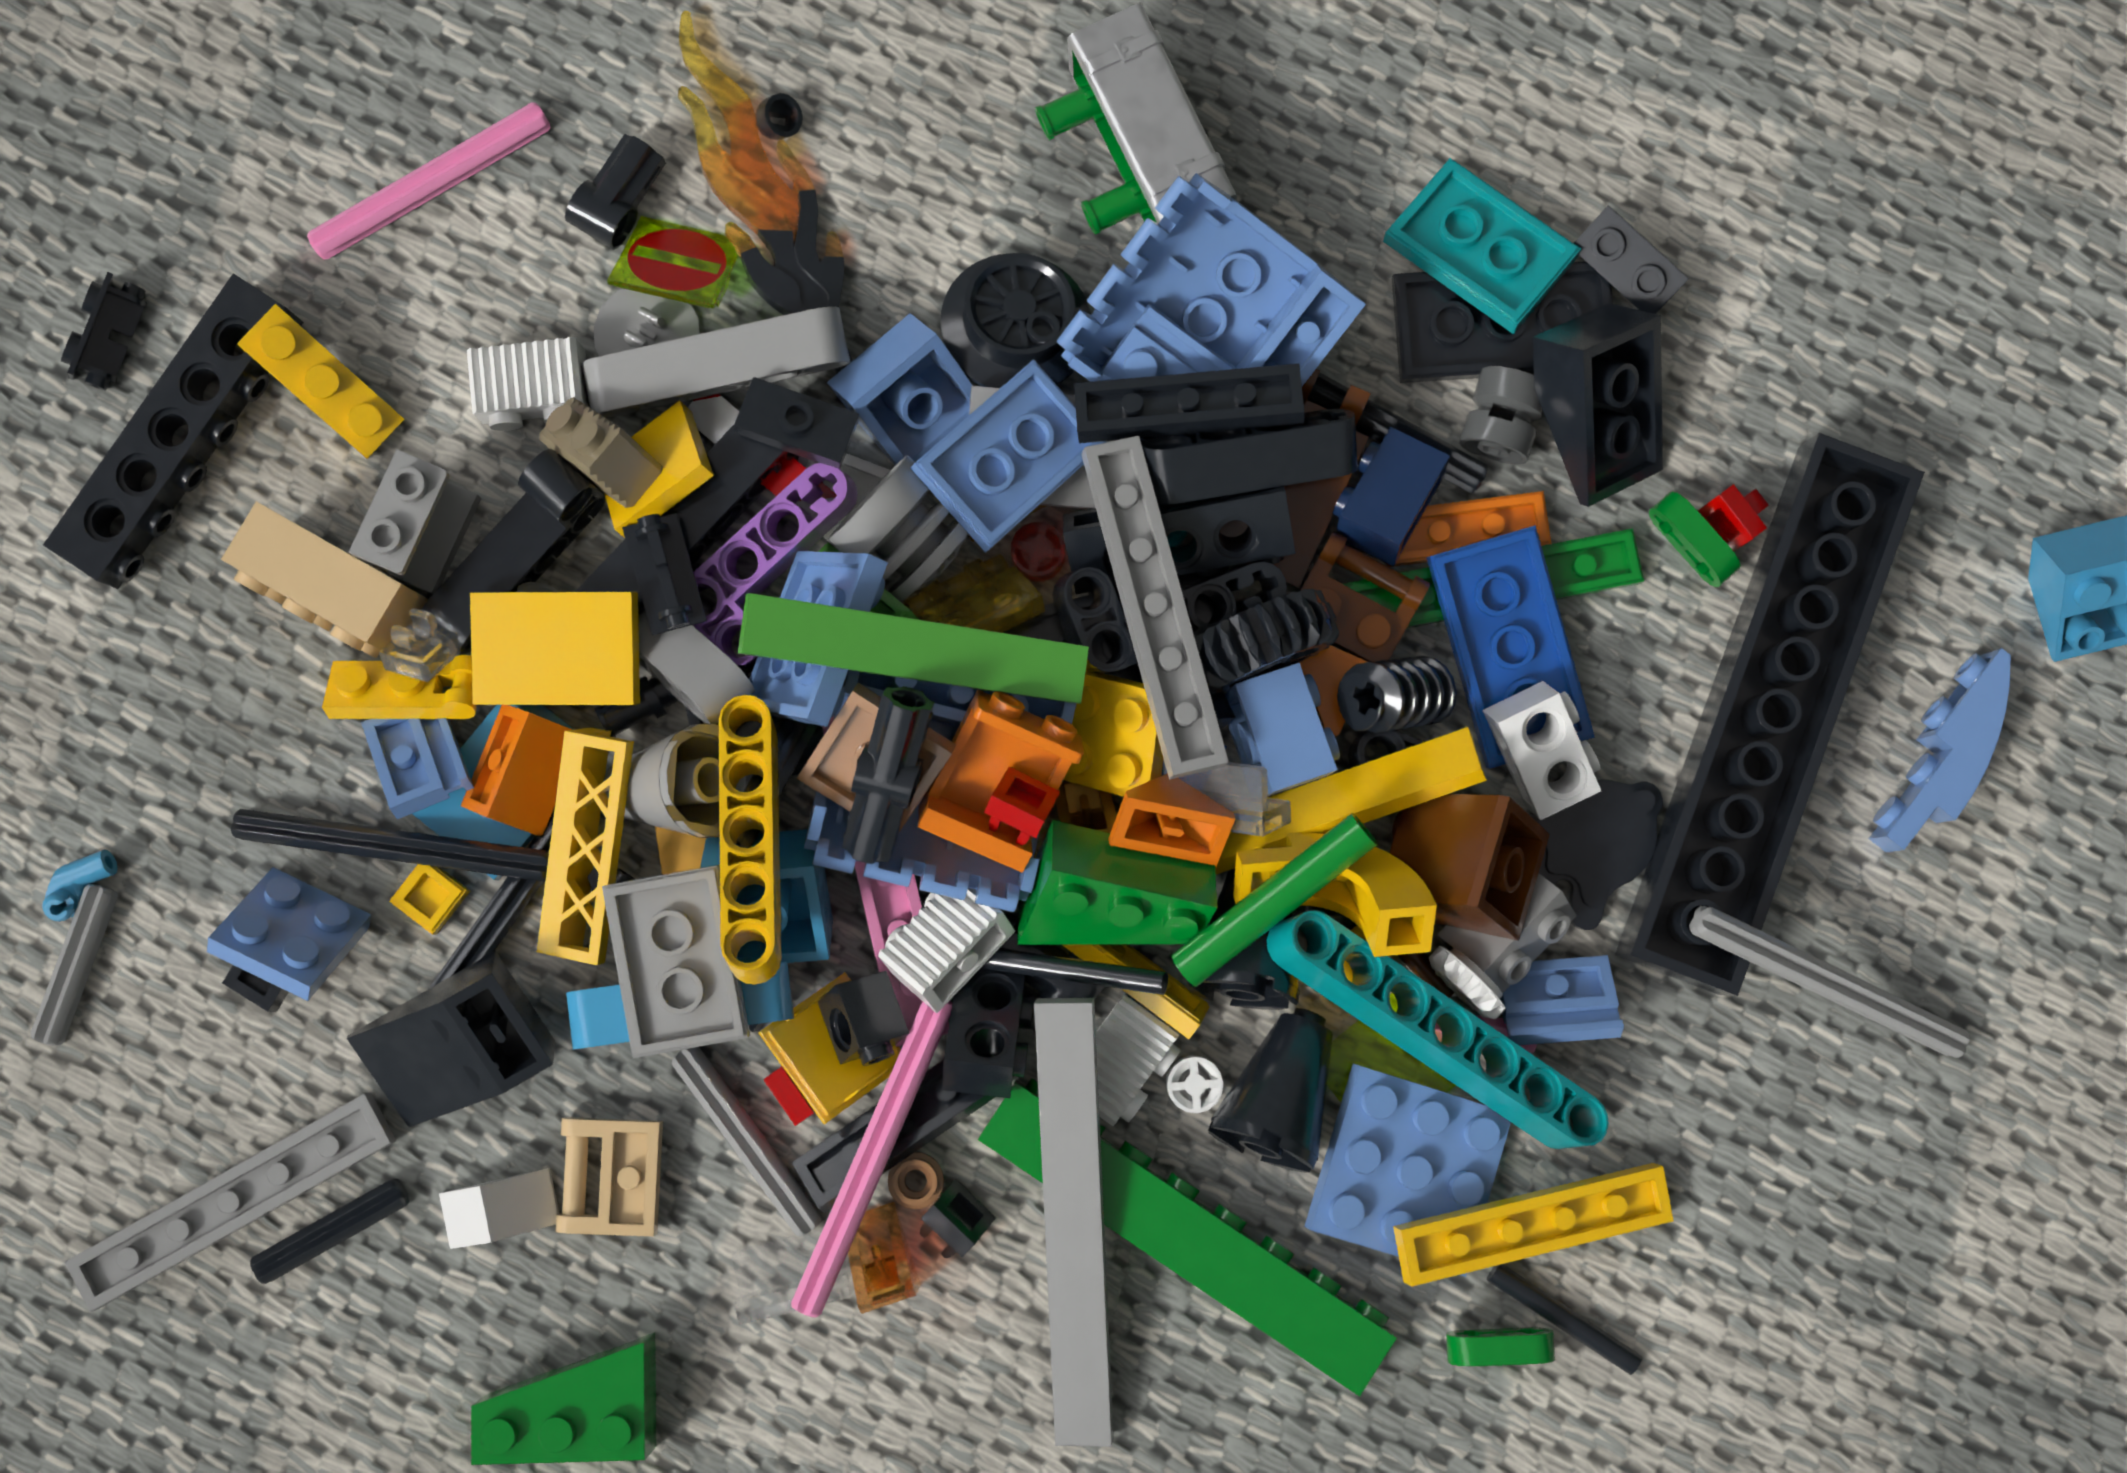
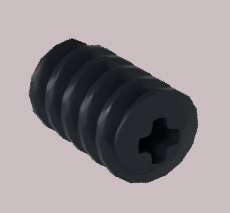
[1337,655,1457,733]

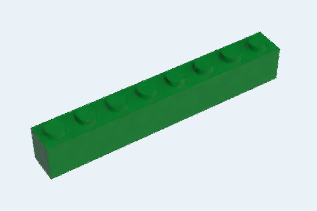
[978,1078,1397,1397]

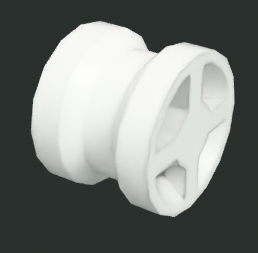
[1165,1055,1223,1113]

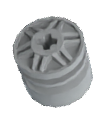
[828,455,968,602]

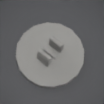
[594,282,700,356]

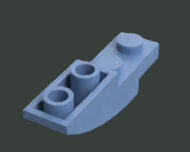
[1868,648,2011,852]

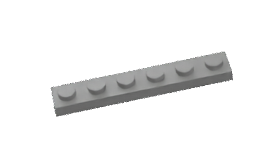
[1081,436,1229,780]
[64,1092,397,1312]

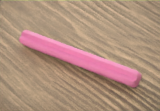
[307,102,551,260]

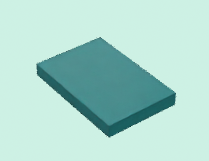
[1383,158,1581,334]

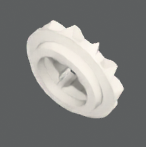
[1429,946,1506,1019]

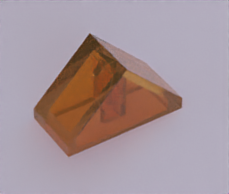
[848,1202,921,1314]

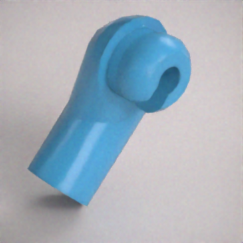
[42,849,117,922]

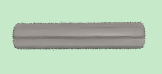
[30,884,118,1046]

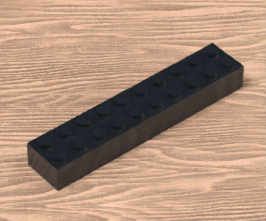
[1615,433,1925,996]

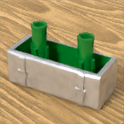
[1035,3,1237,235]

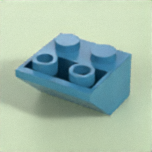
[2028,515,2127,662]

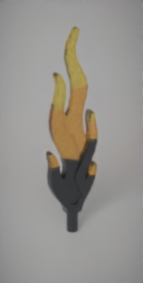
[678,11,853,374]

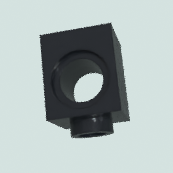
[818,971,910,1066]

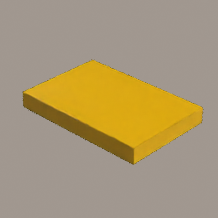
[470,592,640,705]

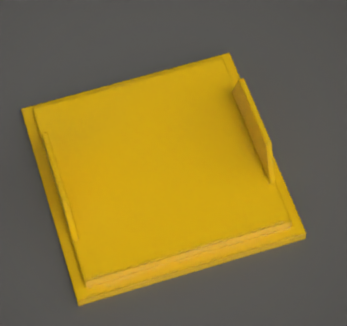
[758,972,901,1125]

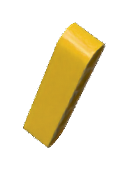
[719,695,782,985]

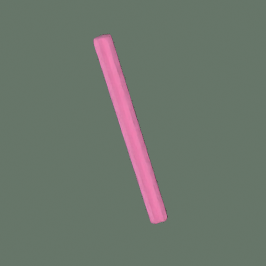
[791,1001,953,1318]

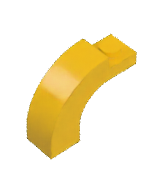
[1233,833,1437,957]

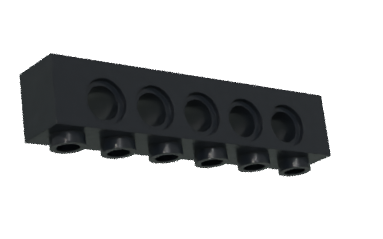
[43,273,304,589]

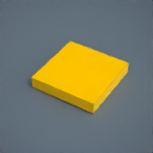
[604,400,713,538]

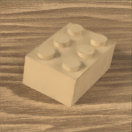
[221,501,428,659]

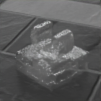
[379,608,463,682]

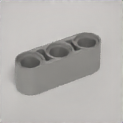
[638,610,755,725]

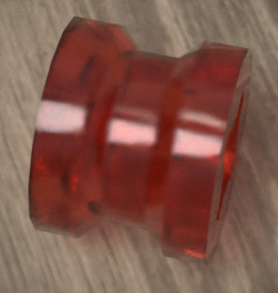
[1011,522,1065,582]

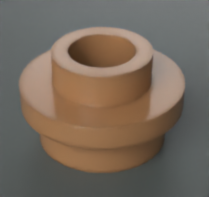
[888,1152,944,1209]

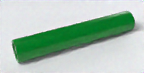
[1171,813,1378,987]

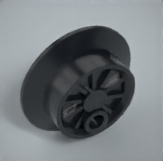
[940,253,1091,388]

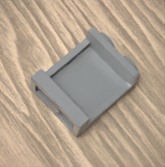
[348,449,482,594]

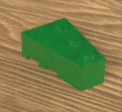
[1018,820,1217,945]
[471,1332,656,1465]

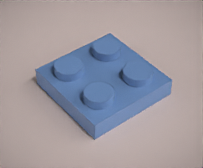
[207,867,371,1001]

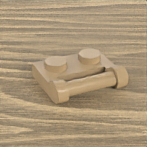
[556,1117,663,1237]

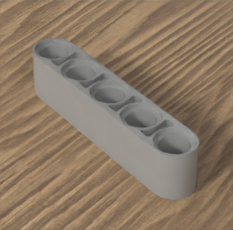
[581,307,850,418]

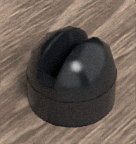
[755,93,803,140]

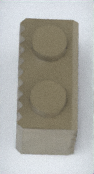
[539,397,663,508]

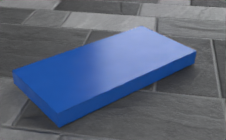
[1426,526,1595,769]

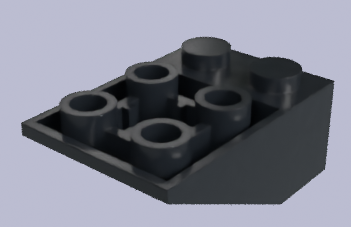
[347,951,555,1128]

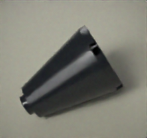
[1186,868,1300,1010]
[1208,1008,1333,1173]

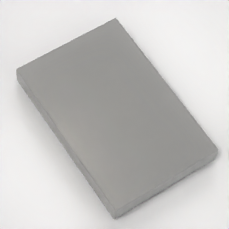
[602,864,750,1058]

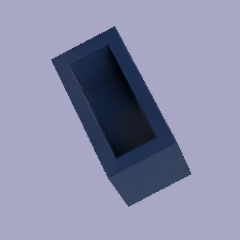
[1333,427,1450,567]

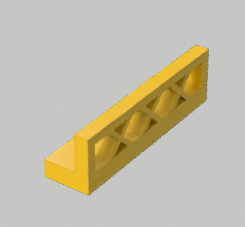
[536,727,634,966]

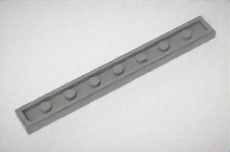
[1034,998,1114,1447]

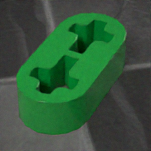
[1648,491,1741,587]
[1446,1327,1555,1366]

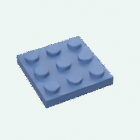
[749,551,888,727]
[1304,1064,1511,1277]

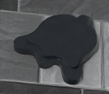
[1528,779,1663,930]

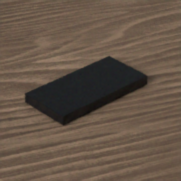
[1391,261,1613,383]

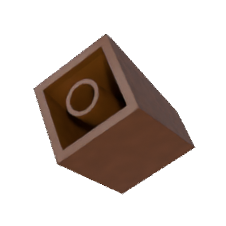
[1389,794,1550,941]

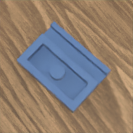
[1101,303,1237,380]
[361,718,474,819]
[1500,955,1624,1045]

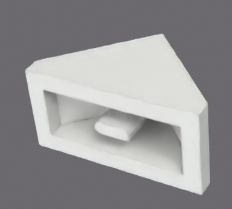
[439,1168,559,1249]

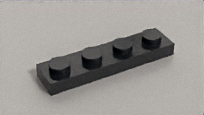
[1074,363,1304,443]
[792,1053,995,1213]

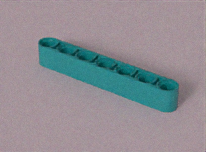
[1267,911,1609,1149]

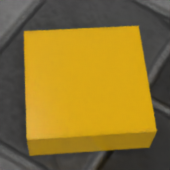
[389,864,470,935]

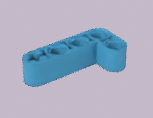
[566,962,794,1049]

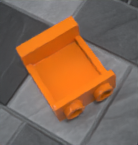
[918,689,1084,873]

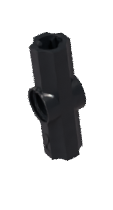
[842,686,935,864]

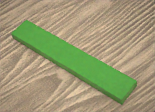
[738,593,1089,704]

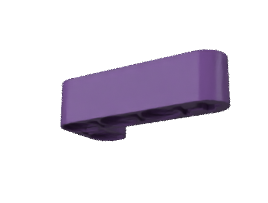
[692,463,858,668]

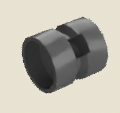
[1459,366,1543,464]

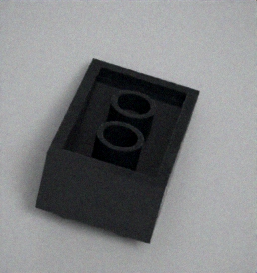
[1532,303,1663,507]

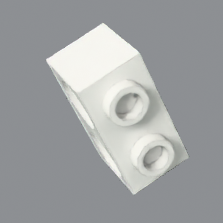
[1483,681,1601,820]

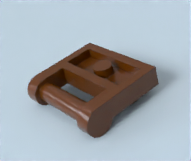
[1300,531,1431,662]

